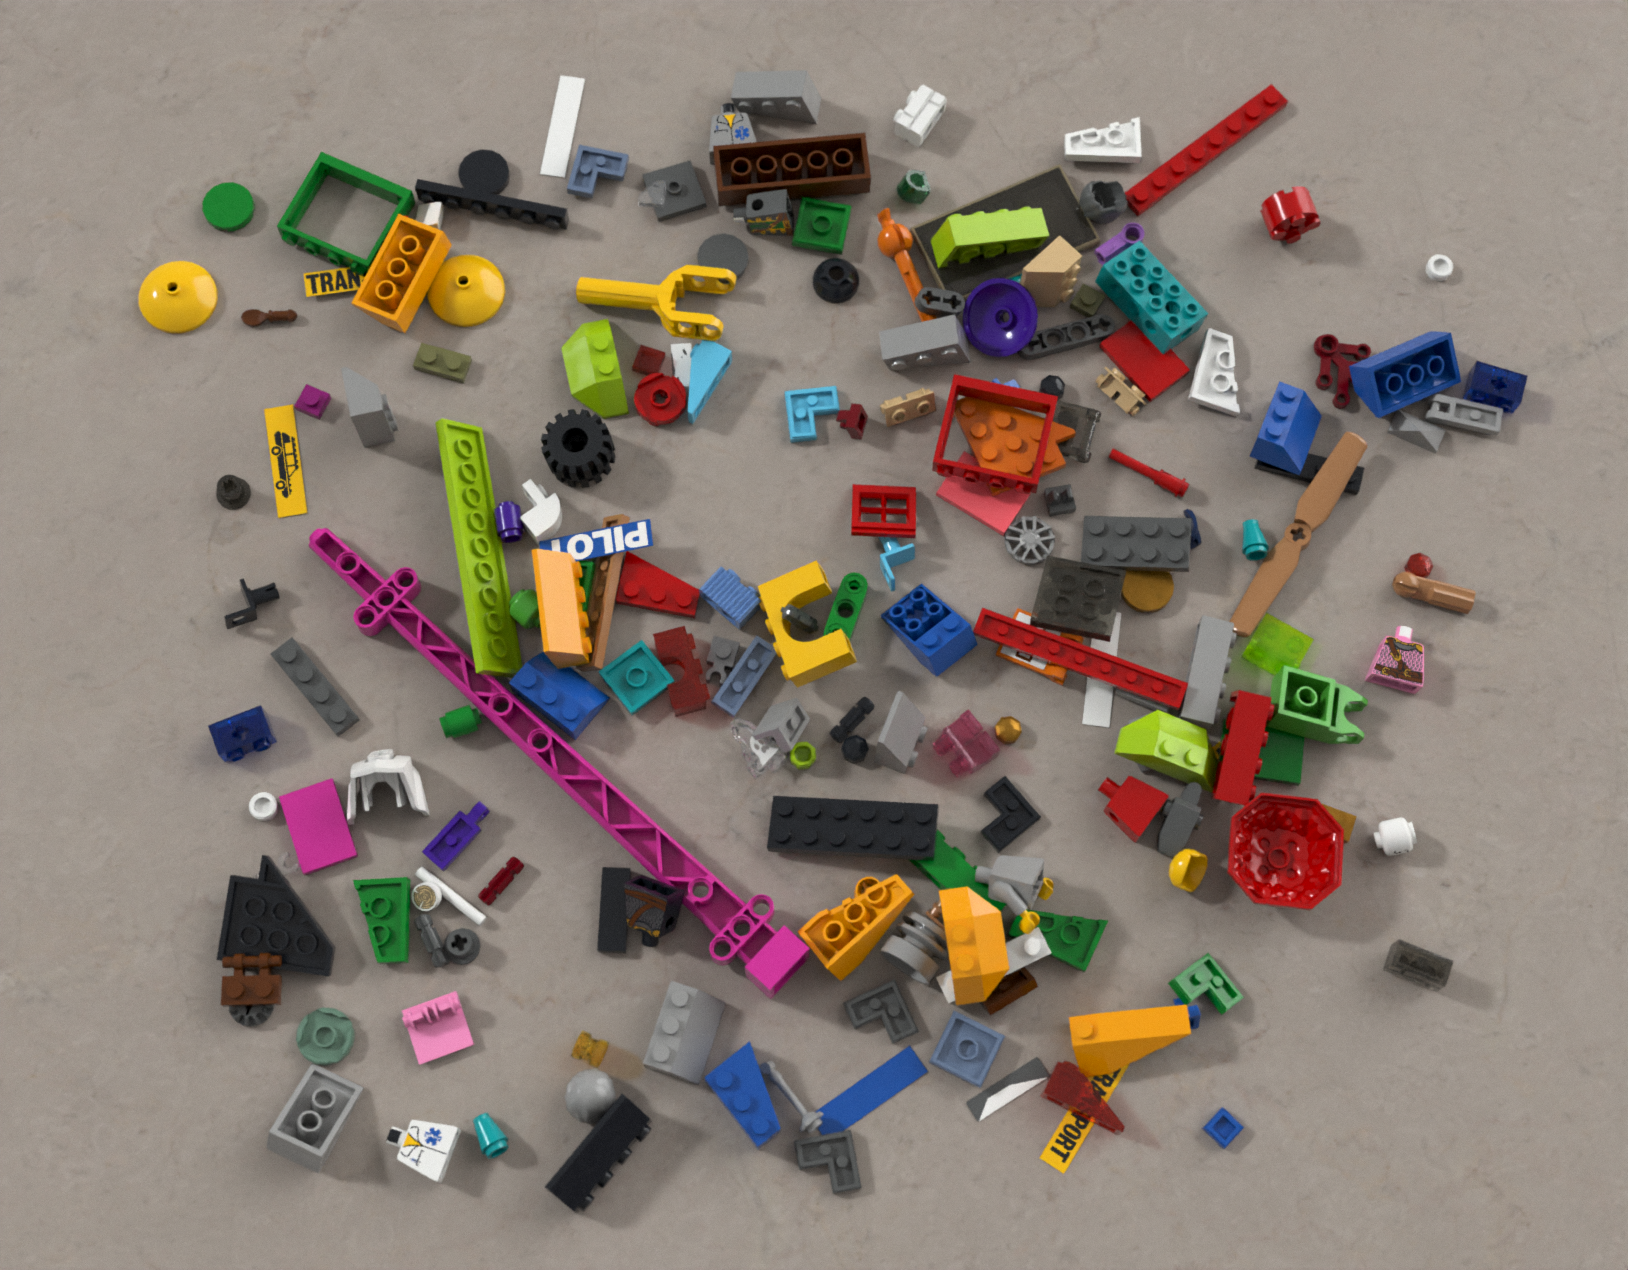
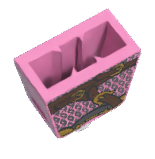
[1365,626,1424,694]

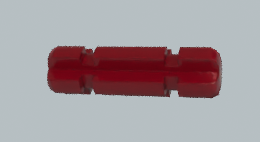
[478,856,524,906]

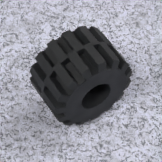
[541,409,616,488]

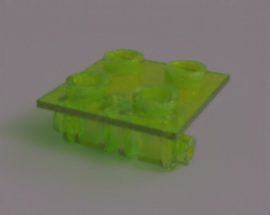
[1241,613,1314,676]

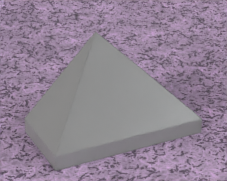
[1387,409,1446,453]

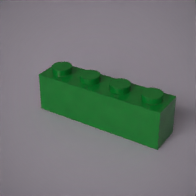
[908,829,1007,912]

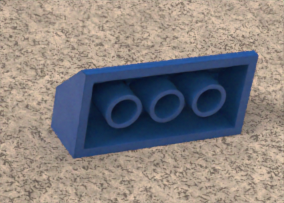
[1349,331,1462,418]

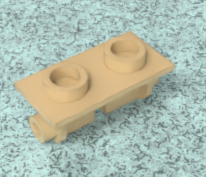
[1095,367,1147,416]
[880,388,936,427]

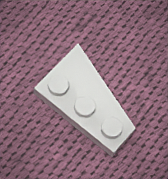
[1064,117,1142,163]
[1188,328,1240,417]

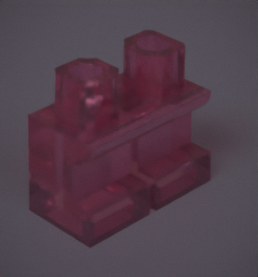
[933,709,1000,777]

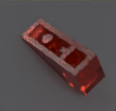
[1040,1061,1125,1135]

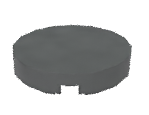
[697,233,749,284]

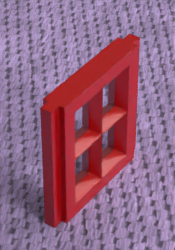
[851,484,916,538]

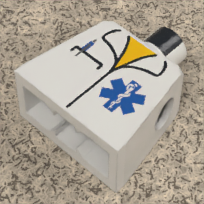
[386,1120,462,1184]

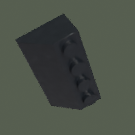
[545,1094,652,1213]

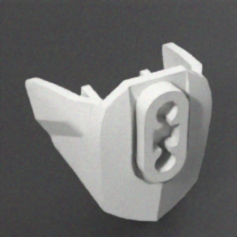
[347,749,430,825]

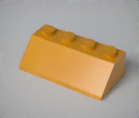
[351,214,452,333]
[532,549,592,669]

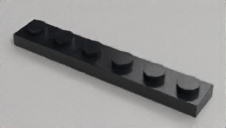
[415,179,569,230]

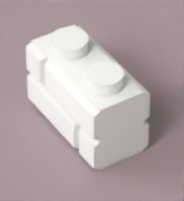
[893,85,947,147]

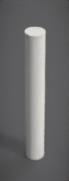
[415,866,487,926]

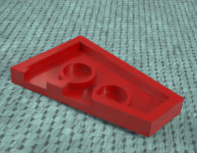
[615,551,700,618]

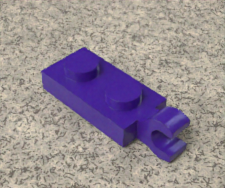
[422,801,490,872]

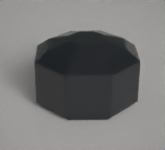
[1039,375,1065,401]
[841,735,869,764]

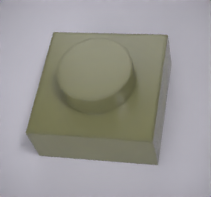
[1069,283,1105,318]

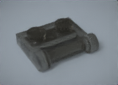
[1053,400,1101,463]

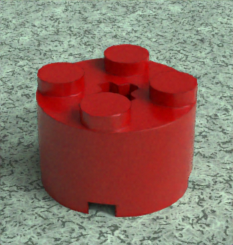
[1260,186,1321,244]

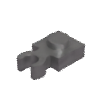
[706,636,740,686]

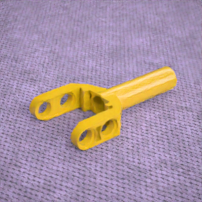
[576,265,737,341]

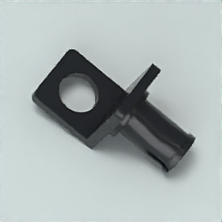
[224,578,280,629]

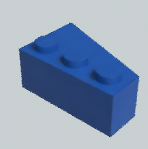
[704,1041,781,1150]

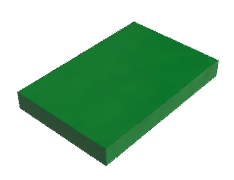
[1218,719,1305,786]

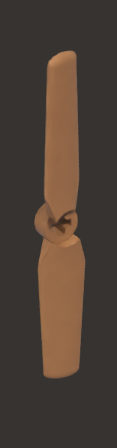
[1229,432,1368,637]

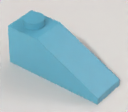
[688,340,732,424]

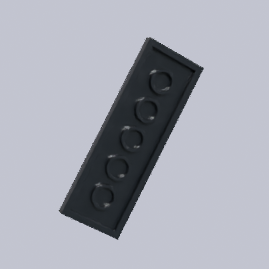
[767,796,939,861]

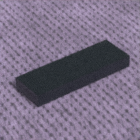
[597,867,631,953]

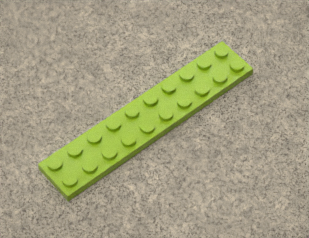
[435,418,523,678]

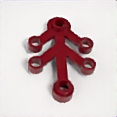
[1313,334,1371,411]

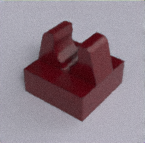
[836,403,868,440]

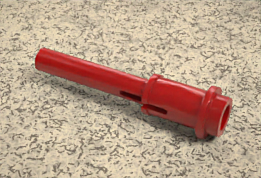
[1108,449,1190,498]

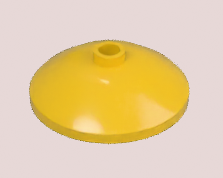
[427,255,505,327]
[138,261,218,334]

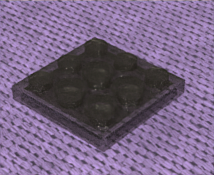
[1030,555,1126,642]

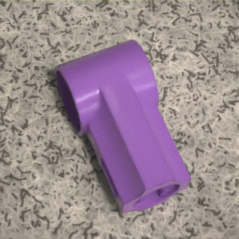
[1094,222,1145,266]

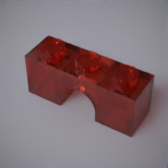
[653,626,710,717]

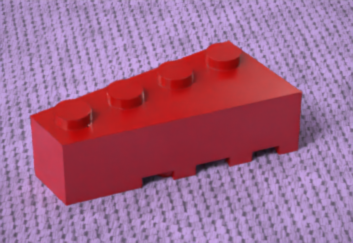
[1211,690,1274,806]

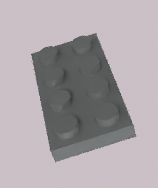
[1081,516,1192,572]

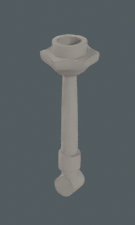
[760,1061,824,1134]

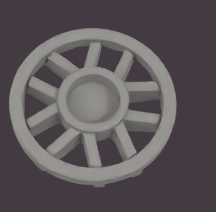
[1005,516,1055,565]

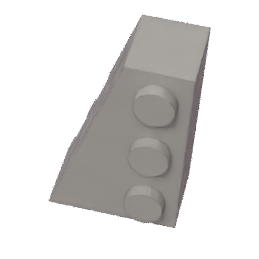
[731,70,821,124]
[879,315,971,370]

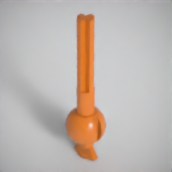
[877,208,937,322]

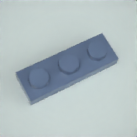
[711,635,777,718]

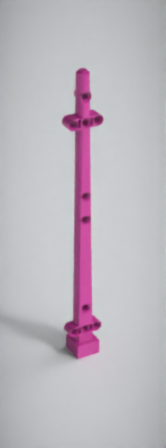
[309,528,809,1000]

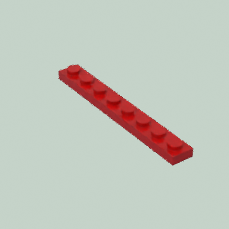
[1125,84,1288,217]
[973,608,1188,710]

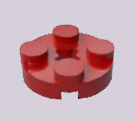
[634,373,687,426]

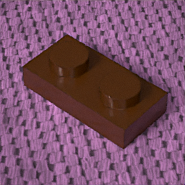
[979,967,1038,1015]

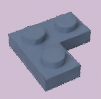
[567,145,629,198]

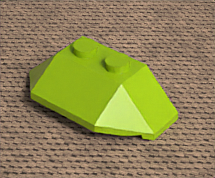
[561,319,629,419]
[1114,710,1218,792]

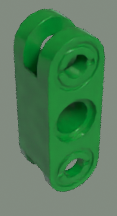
[823,572,868,642]

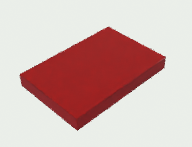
[1099,320,1190,403]

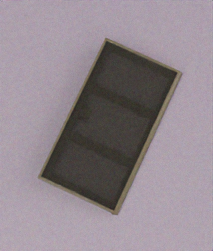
[910,164,1101,308]

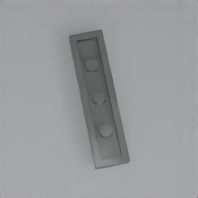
[270,637,360,737]

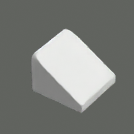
[416,202,444,230]

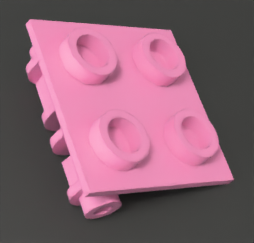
[402,991,474,1065]

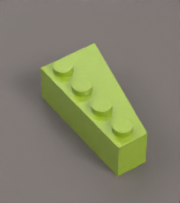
[931,207,1049,268]

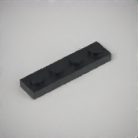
[1254,453,1364,495]

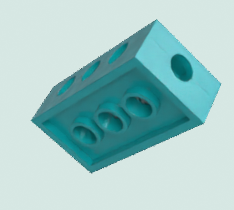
[1095,240,1208,354]

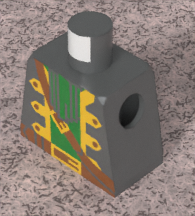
[733,189,794,236]

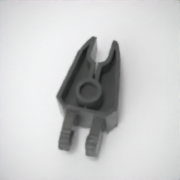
[1157,782,1204,858]

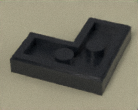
[981,776,1041,853]

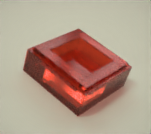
[632,345,666,376]

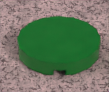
[202,182,255,232]

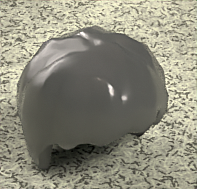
[1079,180,1128,224]

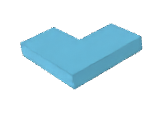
[784,386,840,443]

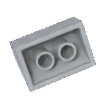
[341,367,398,448]
[643,981,726,1085]

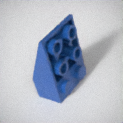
[880,583,978,677]

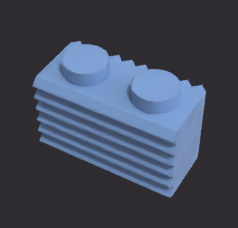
[699,567,761,630]

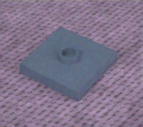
[929,1011,1005,1089]

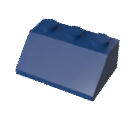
[1250,381,1322,475]
[509,651,610,740]

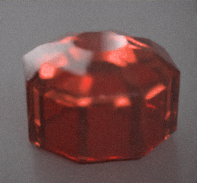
[1404,553,1433,578]

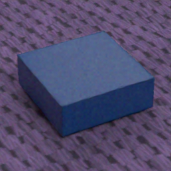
[1202,1107,1244,1149]

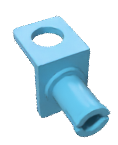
[878,537,915,592]

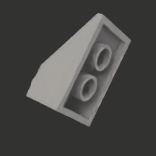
[874,691,928,774]
[266,1063,364,1174]

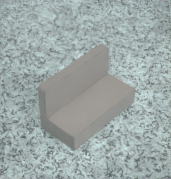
[752,698,810,753]

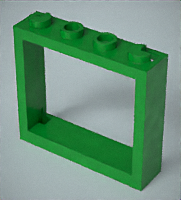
[277,152,416,276]

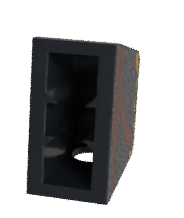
[624,875,684,947]

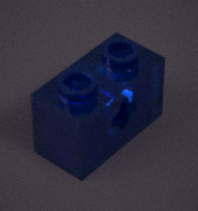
[1463,361,1528,413]
[208,705,277,762]

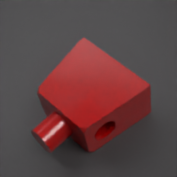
[1098,776,1169,842]

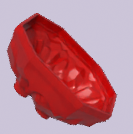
[1227,793,1344,910]

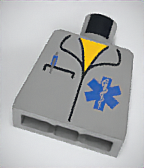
[709,103,756,164]

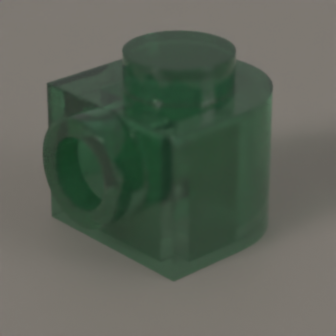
[896,170,931,204]

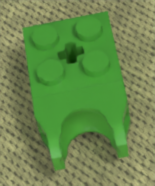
[1266,665,1368,744]

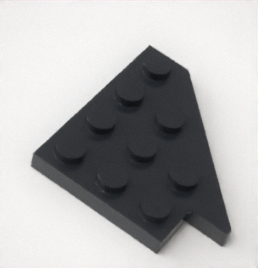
[217,855,336,976]

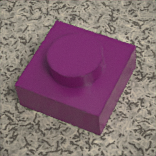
[294,384,331,420]

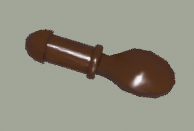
[241,309,298,327]

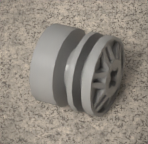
[880,911,948,985]

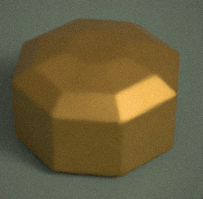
[994,716,1022,744]

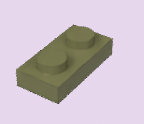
[413,343,472,383]

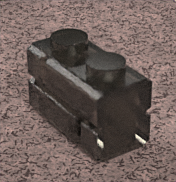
[1383,939,1453,991]

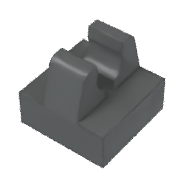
[1044,484,1076,517]

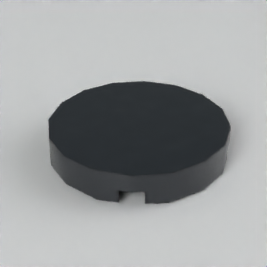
[458,149,510,194]

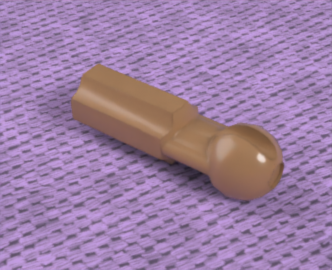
[1392,572,1476,614]

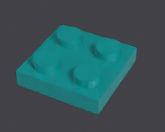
[598,640,675,716]

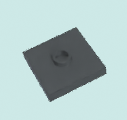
[642,160,707,222]

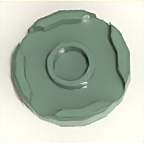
[296,1007,355,1066]

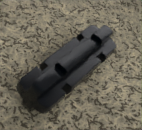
[830,697,875,743]

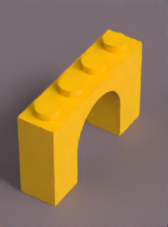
[758,560,857,688]

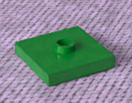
[792,197,852,255]

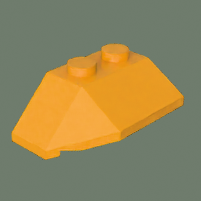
[939,887,1009,1005]

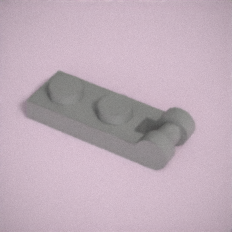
[1425,394,1503,436]

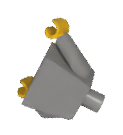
[975,855,1054,934]

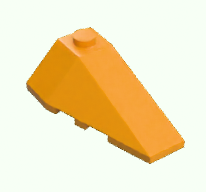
[797,874,914,981]
[1069,1005,1192,1078]

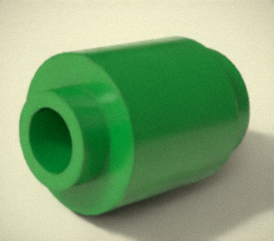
[439,704,482,739]

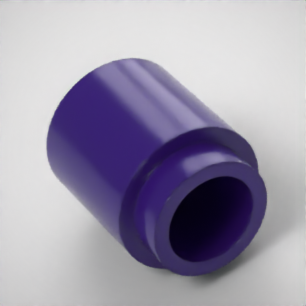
[494,501,524,543]

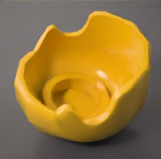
[1169,849,1208,892]

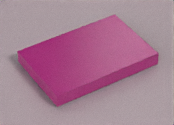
[279,778,358,876]

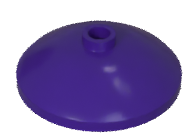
[963,278,1038,357]

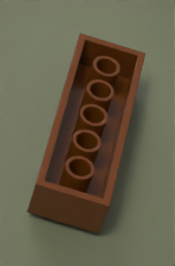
[713,133,871,206]

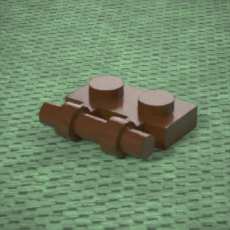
[221,953,282,1007]

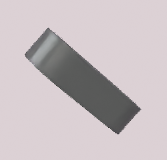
[915,287,965,317]

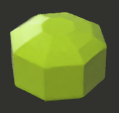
[790,741,816,770]

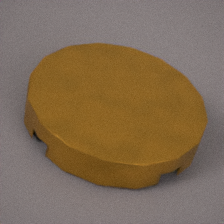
[1120,570,1174,613]

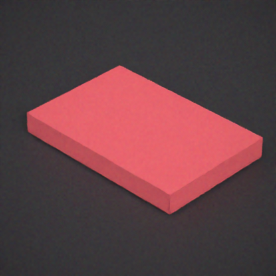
[936,451,1031,536]

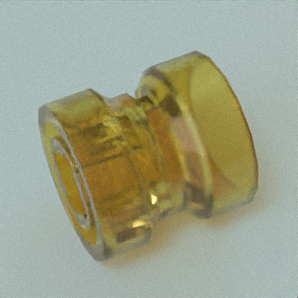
[571,1030,609,1068]

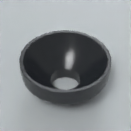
[813,258,859,303]

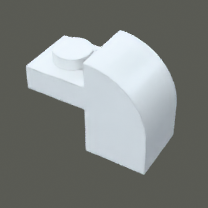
[520,479,562,546]

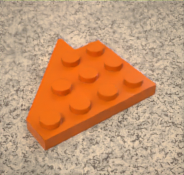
[954,397,1076,497]

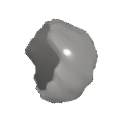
[564,1068,616,1125]

